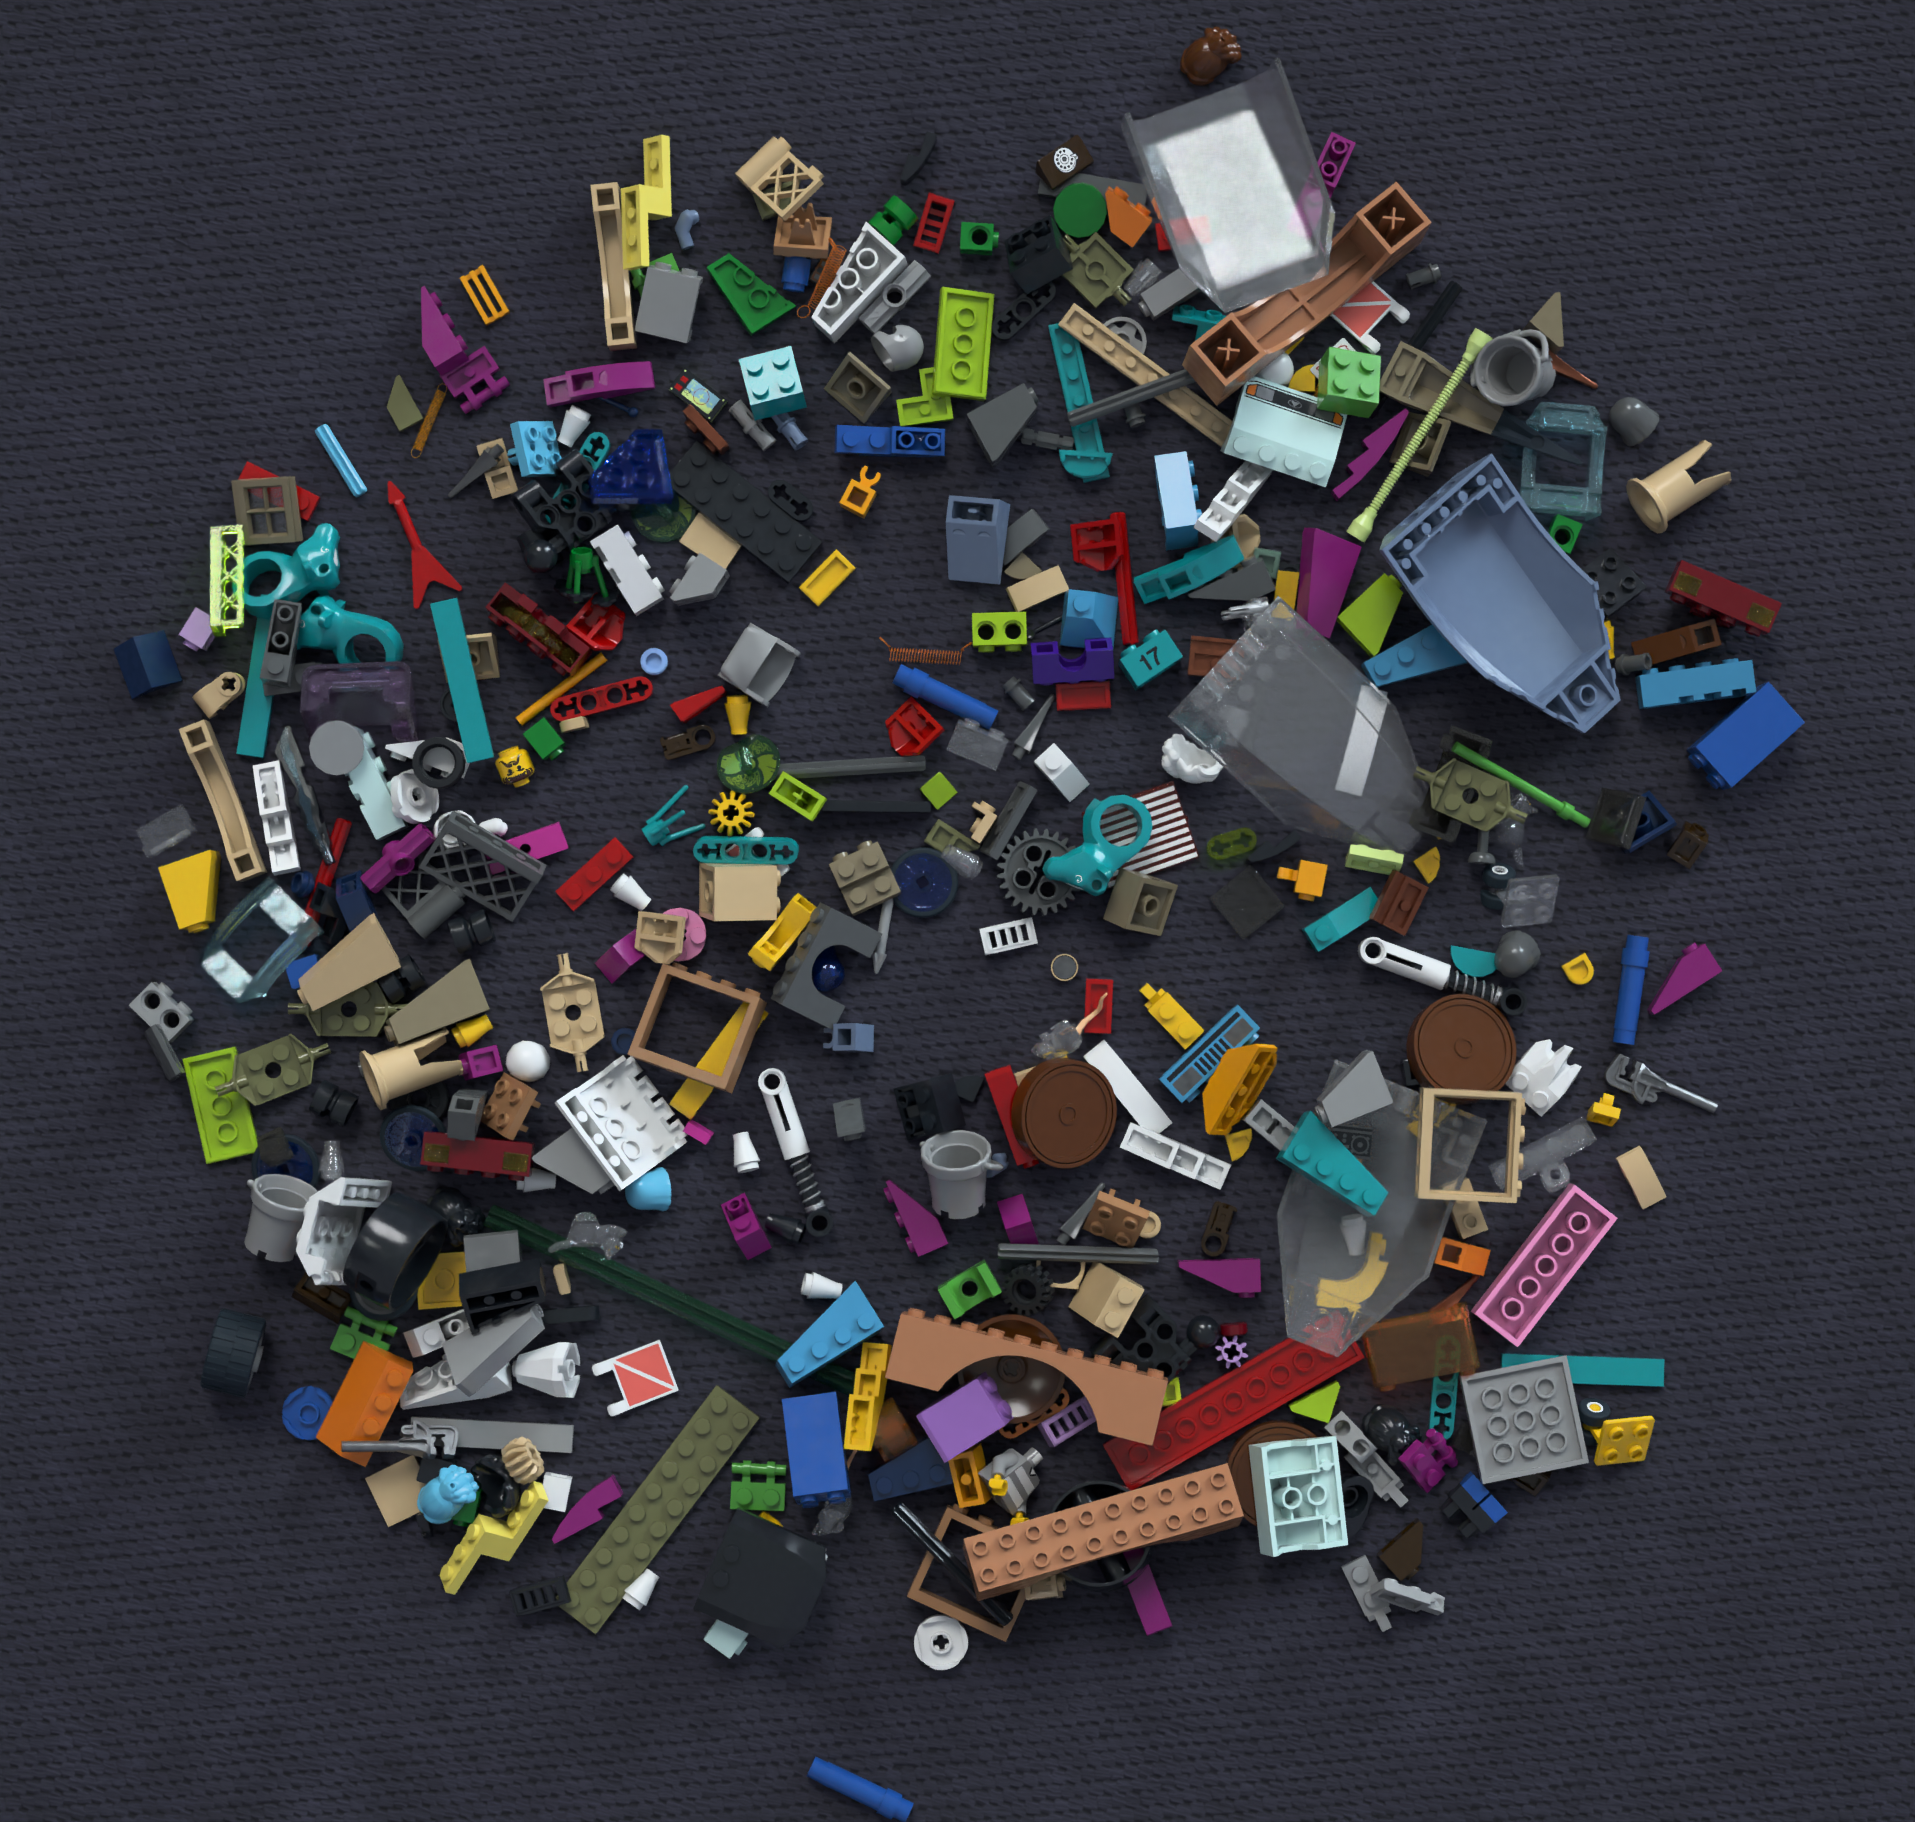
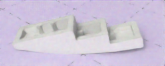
[1194,461,1273,542]
[253,760,301,876]
[1120,1122,1231,1190]

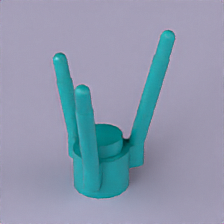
[642,785,706,846]

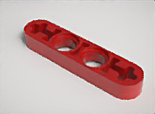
[550,676,653,722]

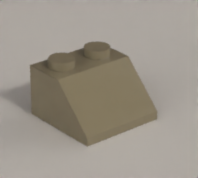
[1103,868,1178,936]

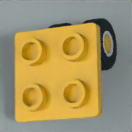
[1578,1398,1655,1466]

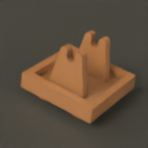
[774,203,832,259]
[480,1072,541,1140]
[1083,1189,1150,1248]

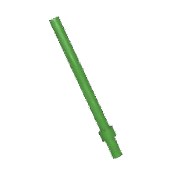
[1452,742,1591,828]

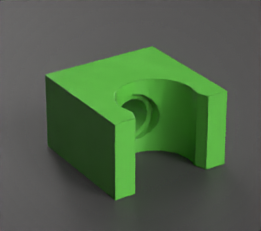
[938,1259,1002,1319]

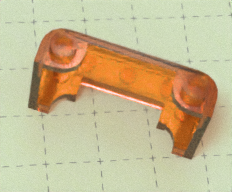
[1359,1301,1481,1392]

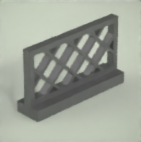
[419,811,547,922]

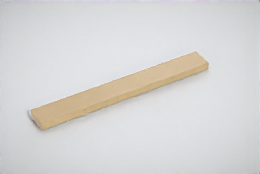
[1058,303,1232,447]

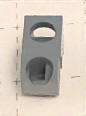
[1324,1411,1377,1464]

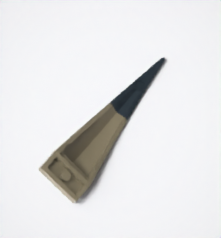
[1379,341,1582,466]

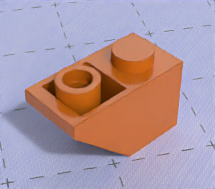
[1105,186,1152,248]
[1431,1235,1491,1276]

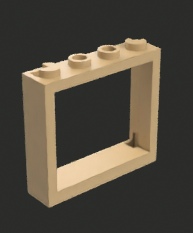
[1414,1087,1526,1203]

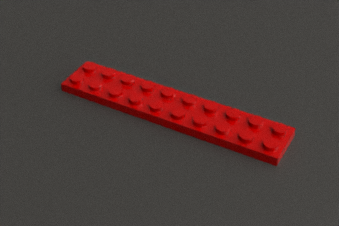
[1103,1310,1365,1490]

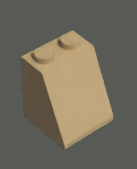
[699,862,781,921]
[1068,1262,1144,1338]

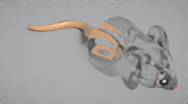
[1031,993,1108,1060]
[812,1450,857,1535]

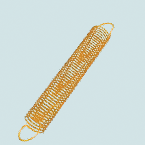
[411,383,447,458]

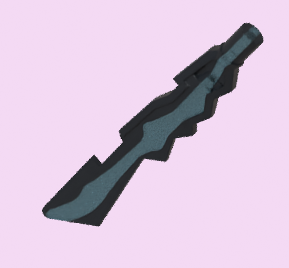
[274,726,336,866]

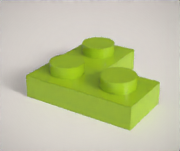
[896,367,953,427]

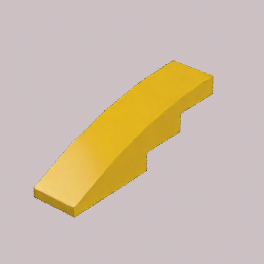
[843,1342,892,1451]

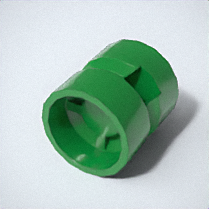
[868,195,918,246]

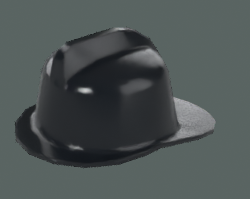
[1341,1475,1374,1538]

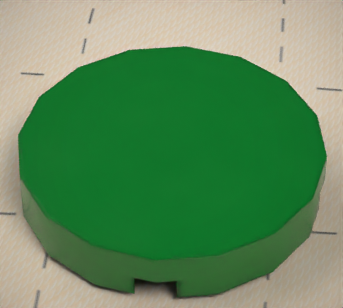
[1053,182,1107,238]

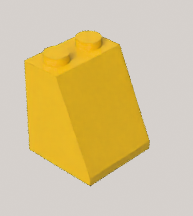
[158,850,221,933]

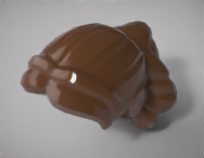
[1180,26,1241,86]

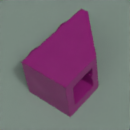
[721,1192,772,1260]

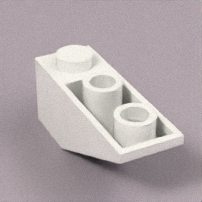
[385,738,470,779]
[403,1309,470,1358]

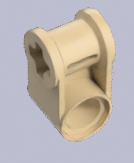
[192,672,246,719]

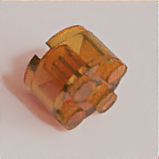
[873,1397,918,1463]

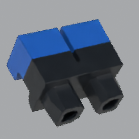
[1440,1471,1508,1539]

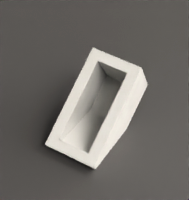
[1034,743,1089,802]

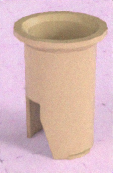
[1626,440,1732,533]
[359,1027,463,1110]

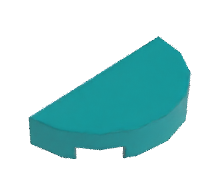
[1059,449,1113,479]
[1450,945,1496,977]

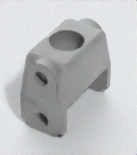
[717,623,801,708]

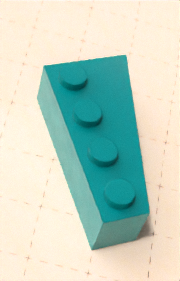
[1276,1110,1389,1217]

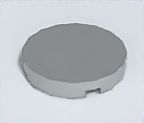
[309,720,364,775]

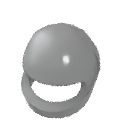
[871,325,924,372]

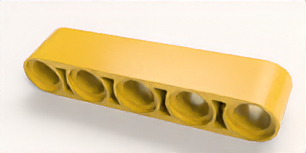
[669,1002,769,1120]

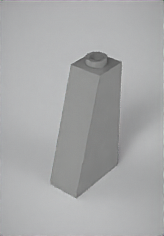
[1138,238,1239,321]
[442,1304,545,1397]

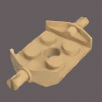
[540,953,605,1072]

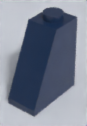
[336,870,382,932]

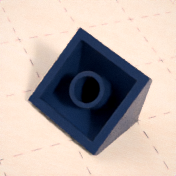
[114,630,183,699]
[1603,791,1677,854]

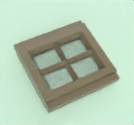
[231,476,303,545]

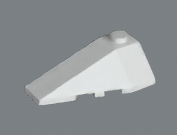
[400,1354,512,1410]

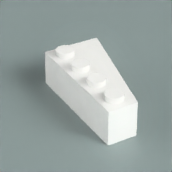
[811,222,908,343]

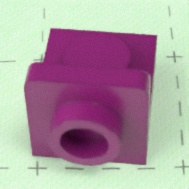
[459,1045,503,1081]

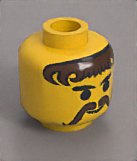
[495,746,535,788]

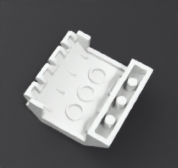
[555,1055,688,1191]
[296,1177,392,1285]

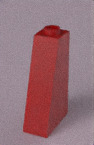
[984,1064,1039,1169]

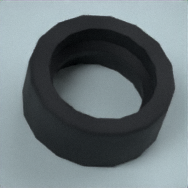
[412,737,466,789]

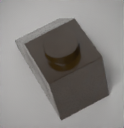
[1377,1518,1423,1581]

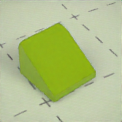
[920,772,958,810]

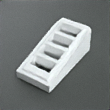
[979,917,1038,955]

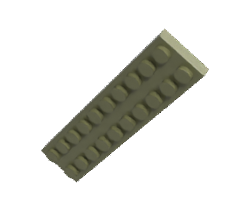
[556,1385,760,1634]

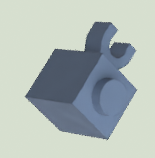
[823,1023,874,1052]

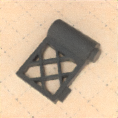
[381,849,466,939]

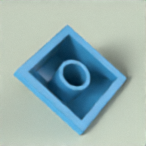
[1059,589,1118,648]

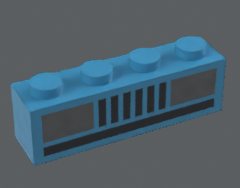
[1159,1005,1260,1103]

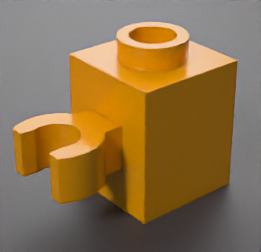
[839,466,881,519]
[1277,860,1328,901]

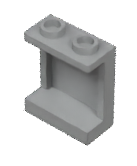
[634,262,703,343]

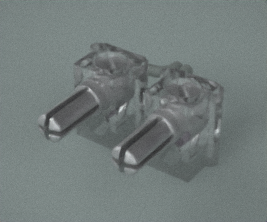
[1221,597,1277,632]

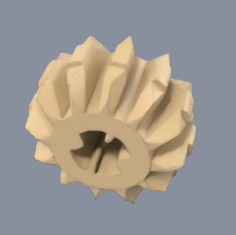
[501,1437,544,1485]

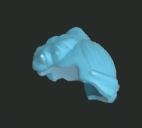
[417,1465,479,1524]

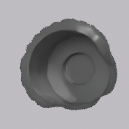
[1609,397,1660,446]
[1494,930,1541,978]

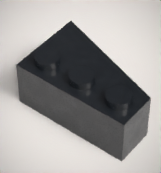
[459,1258,546,1335]

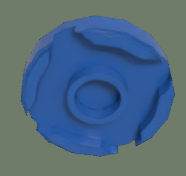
[282,1386,333,1440]

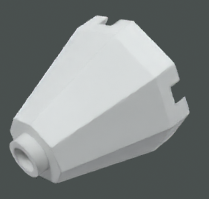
[512,1342,580,1398]

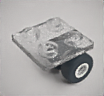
[1480,863,1560,928]

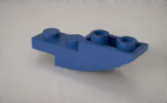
[835,425,945,457]

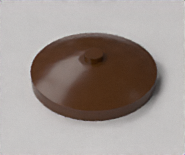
[957,1314,1065,1424]

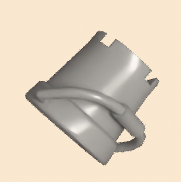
[1470,329,1556,407]
[920,1130,1004,1219]
[244,1174,318,1262]

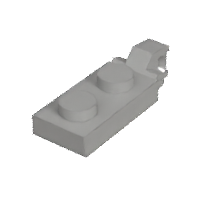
[1344,1452,1409,1507]
[1341,1555,1392,1632]
[1370,1578,1445,1615]

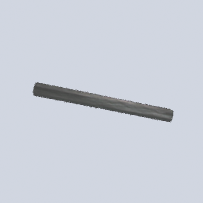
[1067,369,1196,427]
[771,755,926,780]
[997,1243,1159,1265]

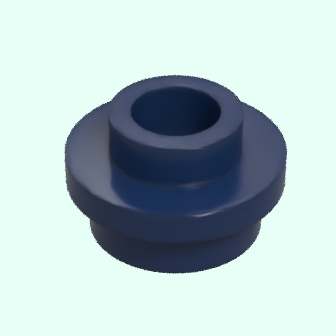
[291,871,315,898]

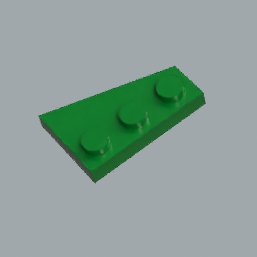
[706,253,796,336]

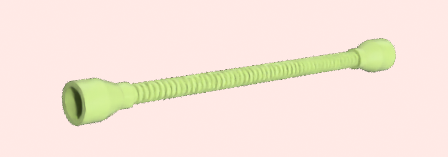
[1346,328,1493,543]

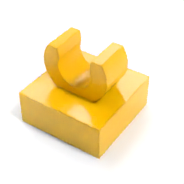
[1586,1093,1621,1127]

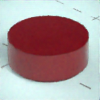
[1220,1322,1248,1336]

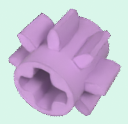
[1215,1336,1248,1368]

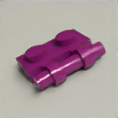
[440,346,510,414]
[1398,1428,1458,1493]

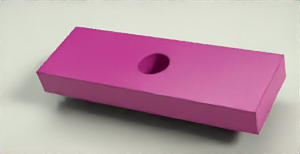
[487,822,568,875]

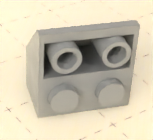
[669,553,730,606]

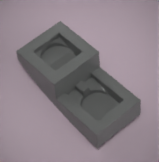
[1003,509,1050,566]

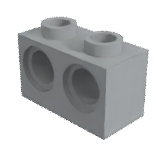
[129,982,194,1043]
[1242,1099,1294,1151]

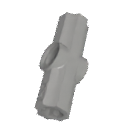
[858,260,931,334]

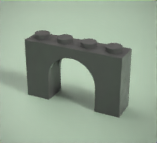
[771,902,882,1030]

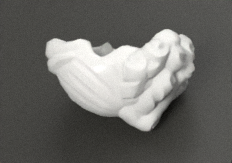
[1161,734,1224,784]

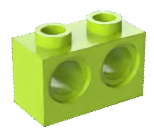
[972,612,1027,652]

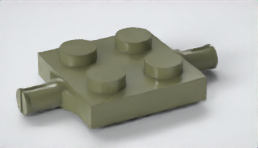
[1062,232,1134,309]

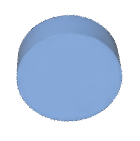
[640,648,668,675]

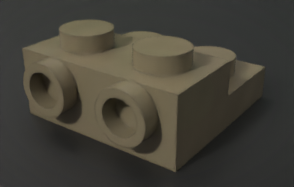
[829,840,902,916]

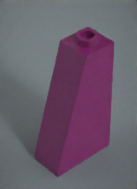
[1295,528,1362,641]

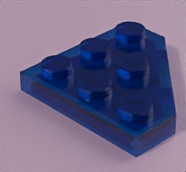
[589,429,674,504]

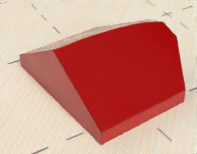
[1070,518,1124,571]
[566,592,625,651]
[885,696,945,756]

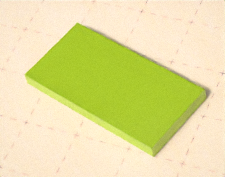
[932,287,994,401]
[182,1047,259,1164]

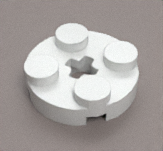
[391,769,439,824]
[914,1614,968,1670]

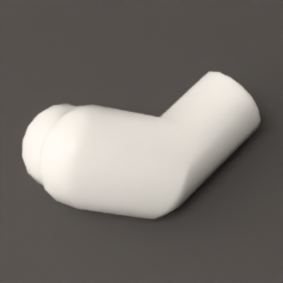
[479,818,508,836]

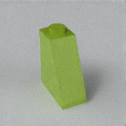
[1336,573,1403,658]

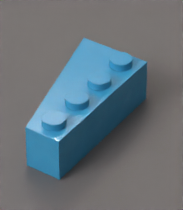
[775,1281,884,1388]

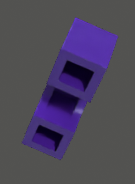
[1031,637,1114,686]

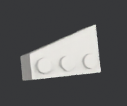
[590,525,665,616]

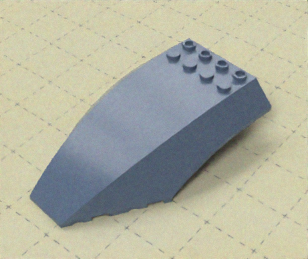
[1379,453,1621,733]

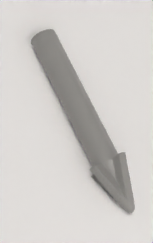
[872,898,893,974]

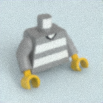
[978,1447,1043,1525]

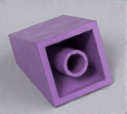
[916,1372,1013,1463]

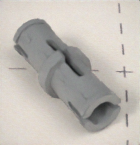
[728,400,776,451]

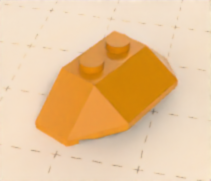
[1202,1044,1277,1135]

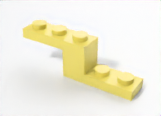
[621,135,672,270]
[440,1481,549,1595]

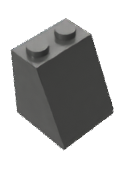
[967,383,1039,468]

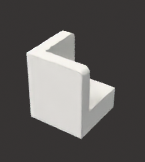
[543,1472,572,1512]

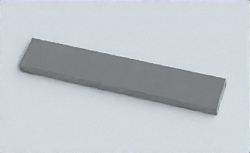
[411,1416,574,1453]

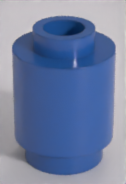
[781,256,811,293]

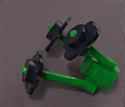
[553,547,622,607]

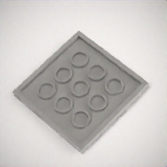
[1459,1355,1589,1484]

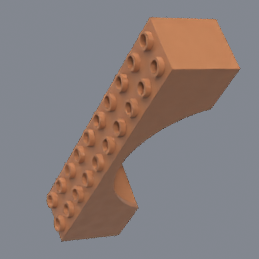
[1182,182,1432,406]
[885,1308,1168,1446]
[963,1463,1244,1601]

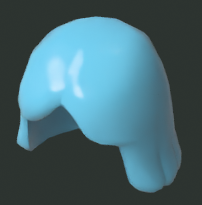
[625,1167,671,1211]

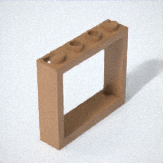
[628,962,767,1094]
[907,1503,1026,1642]

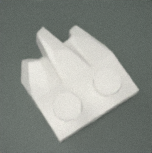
[1505,1039,1582,1117]

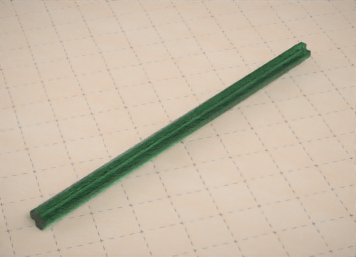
[484,1205,856,1396]

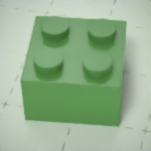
[1317,346,1381,418]

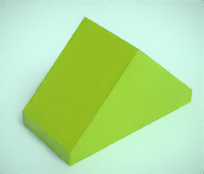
[769,771,827,822]
[1288,1380,1340,1423]

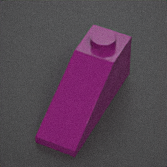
[1647,942,1722,1015]
[1177,1258,1261,1298]

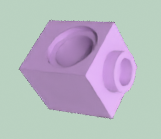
[179,607,223,652]

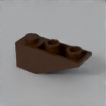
[1631,619,1722,665]

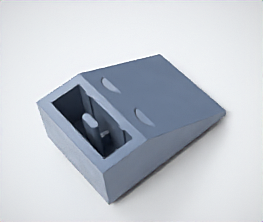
[946,495,1010,585]

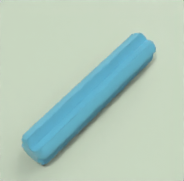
[315,424,367,497]

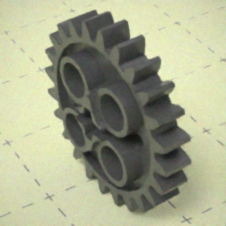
[996,828,1080,916]

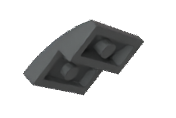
[144,1024,185,1082]

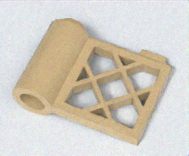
[735,136,824,221]

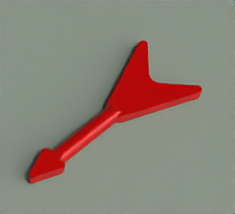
[388,481,463,609]

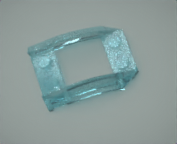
[1520,401,1608,522]
[201,877,323,1003]

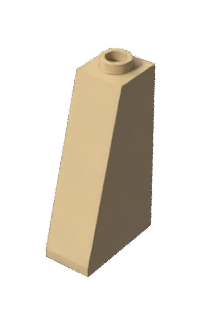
[297,913,401,1011]

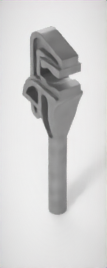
[1604,1054,1718,1113]
[341,1420,459,1460]

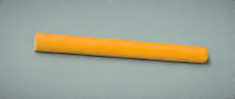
[515,652,607,726]

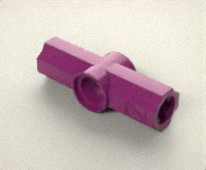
[360,823,436,894]

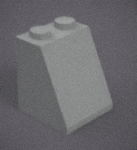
[1314,1050,1393,1127]
[532,1127,615,1194]

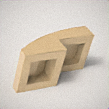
[476,438,518,499]
[1006,565,1069,612]
[1616,1145,1666,1209]

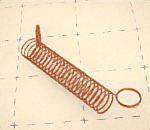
[797,237,846,318]
[879,637,972,665]

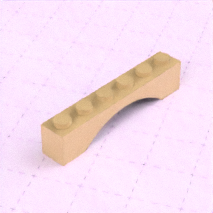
[591,182,637,351]
[179,720,267,882]

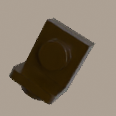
[1667,821,1709,869]

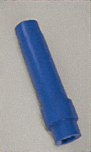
[892,664,999,730]
[1613,935,1650,1045]
[807,1756,914,1822]

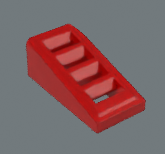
[913,193,955,254]
[670,686,727,724]

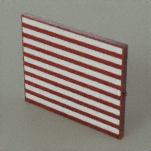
[1081,781,1199,889]

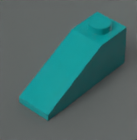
[1302,887,1378,952]

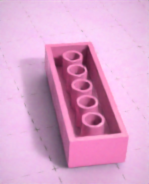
[1471,1183,1618,1347]

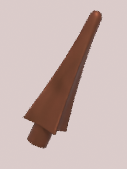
[1549,350,1598,389]
[1422,1274,1480,1330]

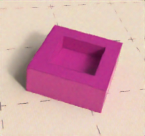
[683,1120,714,1145]

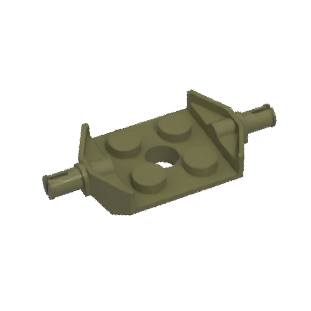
[1413,758,1528,832]
[288,982,407,1037]
[215,1034,331,1106]

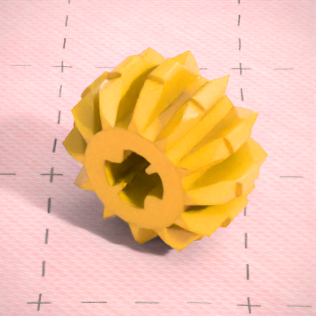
[708,790,755,836]

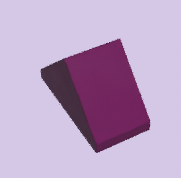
[595,929,646,984]
[997,1193,1039,1245]

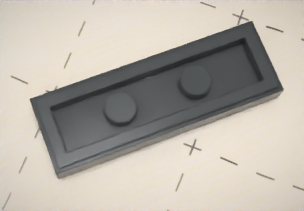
[980,781,1037,860]

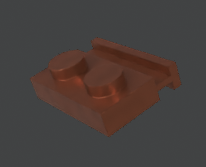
[683,404,730,455]
[1187,636,1245,681]
[1369,870,1429,936]

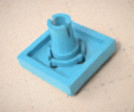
[507,421,561,477]

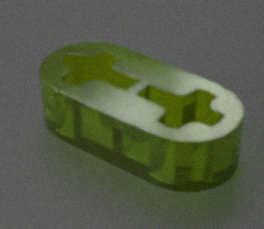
[1206,828,1257,860]

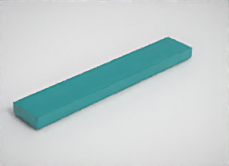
[1048,323,1110,483]
[236,594,274,758]
[430,598,494,763]
[1501,1353,1665,1387]

